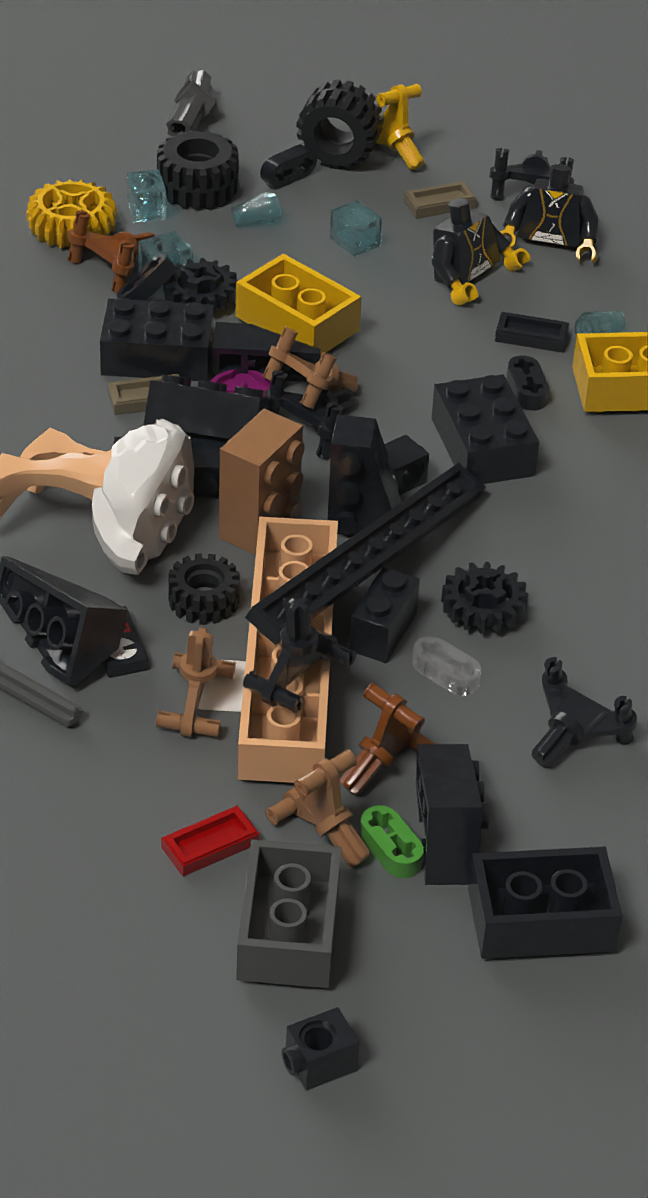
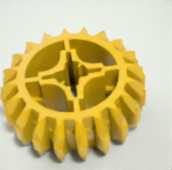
[26,179,117,249]

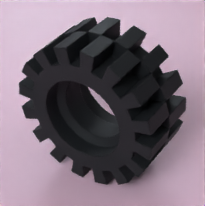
[168,553,240,625]

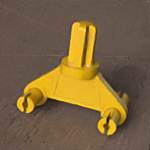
[376,83,424,171]

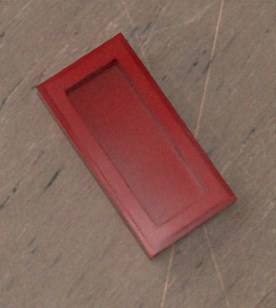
[161,805,260,877]

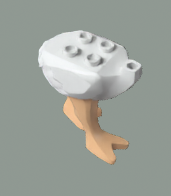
[0,419,194,575]

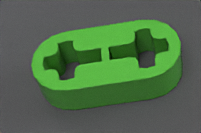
[360,805,424,878]

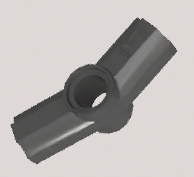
[166,70,216,136]

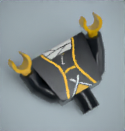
[500,164,599,263]
[431,198,531,305]

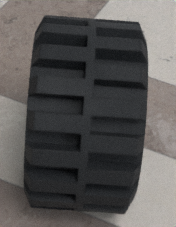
[296,79,384,170]
[157,131,239,209]

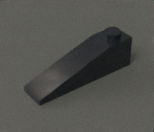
[0,556,128,686]

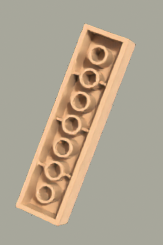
[238,517,338,783]

